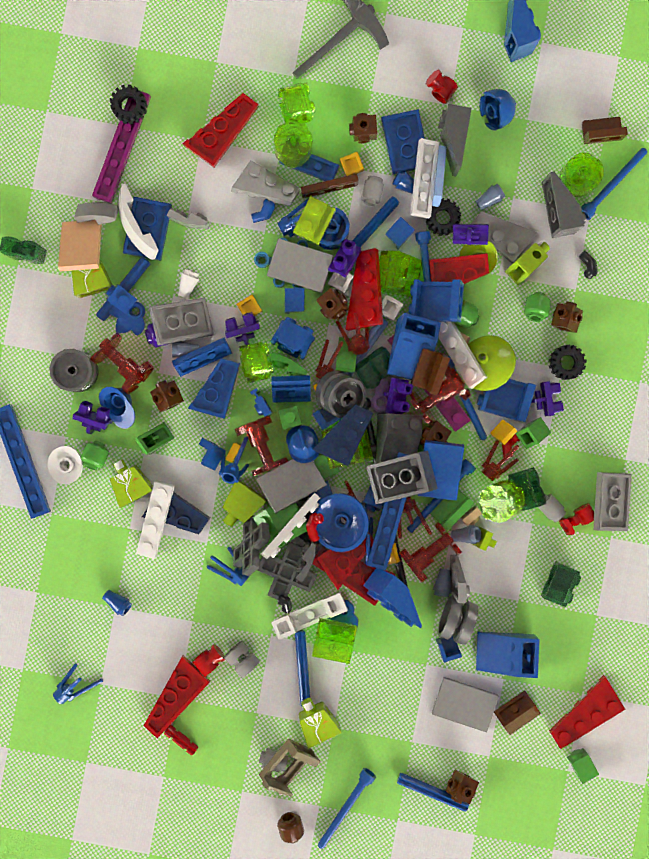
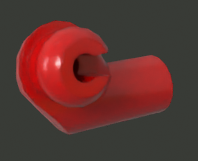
[502,433,520,458]
[306,513,324,542]

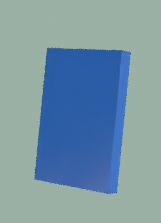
[381,109,425,175]
[123,197,172,261]
[418,440,464,501]

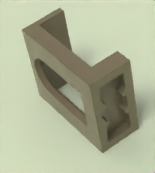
[259,739,321,797]

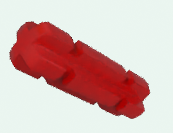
[164,725,198,755]

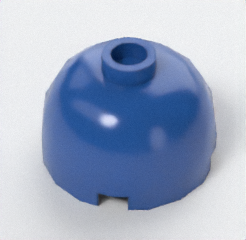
[479,89,516,130]

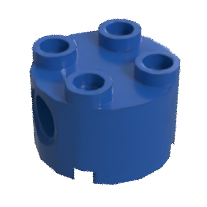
[318,207,350,250]
[270,317,315,360]

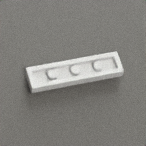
[410,138,439,219]
[438,322,487,388]
[136,480,175,559]
[261,493,320,559]

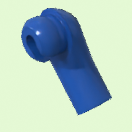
[251,199,275,223]

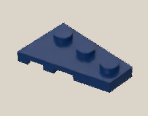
[188,358,240,419]

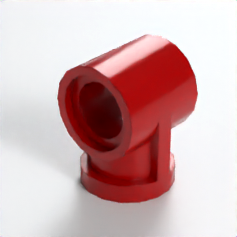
[426,69,458,104]
[192,644,225,677]

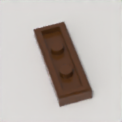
[301,174,359,198]

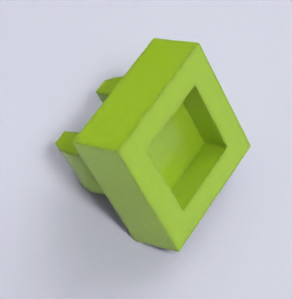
[472,526,497,551]

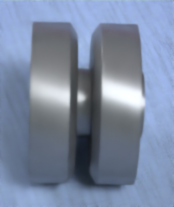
[49,349,99,392]
[315,370,366,419]
[438,595,478,645]

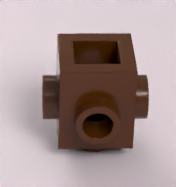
[349,113,378,144]
[316,288,349,320]
[551,301,583,333]
[150,380,184,412]
[419,420,452,449]
[446,770,479,804]

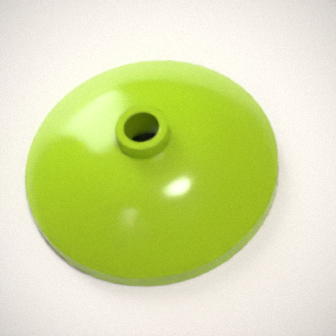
[460,335,516,391]

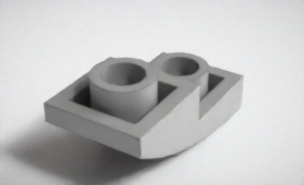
[74,202,119,225]
[167,209,210,229]

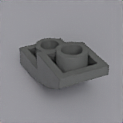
[296,541,316,582]

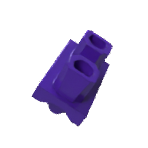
[453,223,489,245]
[328,239,361,278]
[225,312,260,346]
[383,378,413,414]
[531,381,564,417]
[73,401,113,435]

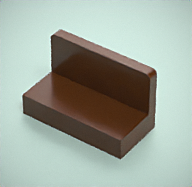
[582,117,628,144]
[411,348,450,395]
[494,690,541,735]

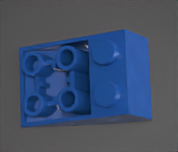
[504,0,541,62]
[387,313,441,380]
[363,568,422,628]
[476,632,540,678]

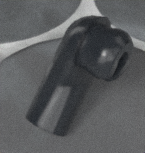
[578,250,598,279]
[277,594,292,614]

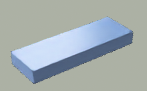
[432,146,447,207]

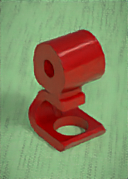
[558,503,595,535]

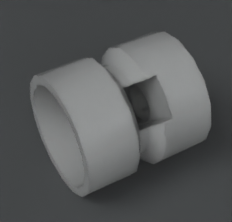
[224,641,260,678]

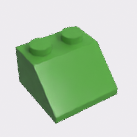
[253,503,307,547]

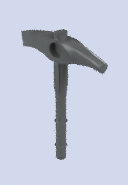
[292,0,389,79]

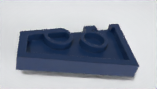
[313,405,373,467]
[142,492,211,535]

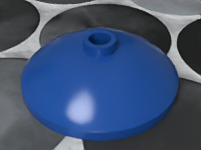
[313,493,369,552]

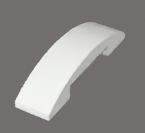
[118,184,158,260]
[328,272,404,321]
[271,592,348,640]

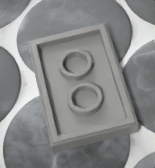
[267,238,334,293]
[149,297,214,345]
[256,459,327,514]
[593,472,632,531]
[432,677,499,733]

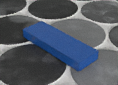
[279,144,339,181]
[172,337,232,377]

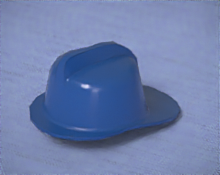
[99,387,135,429]
[286,425,319,463]

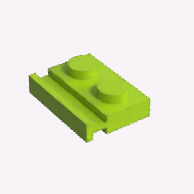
[293,196,336,245]

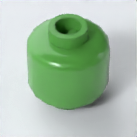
[524,292,551,322]
[454,300,479,329]
[80,441,109,470]

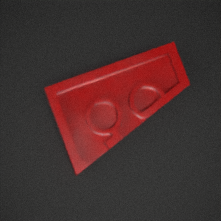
[430,253,489,284]
[316,532,374,590]

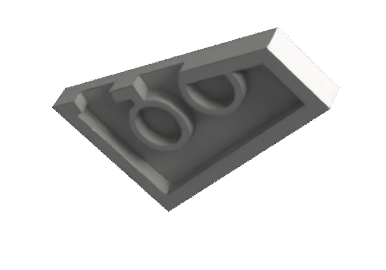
[231,160,300,206]
[471,211,537,263]
[450,555,470,603]

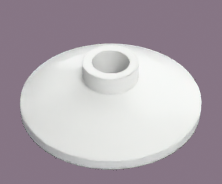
[47,446,83,484]

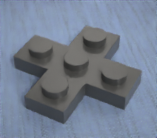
[233,515,270,576]
[257,541,317,600]

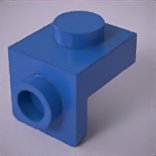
[105,284,138,315]
[361,485,384,512]

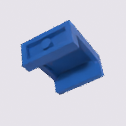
[409,279,464,322]
[477,379,536,422]

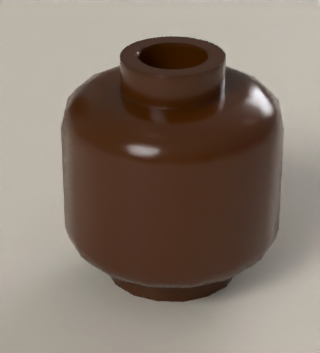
[277,812,304,843]

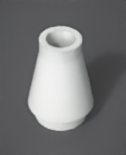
[178,269,199,299]

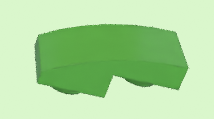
[336,337,358,372]
[270,352,307,376]

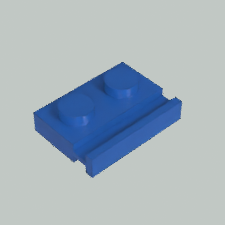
[271,375,311,402]
[250,388,273,417]

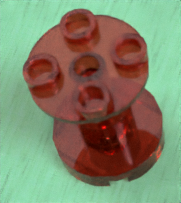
[90,332,154,394]
[410,365,472,425]
[235,415,289,476]
[399,522,462,583]

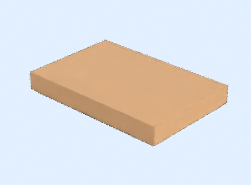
[58,220,102,271]

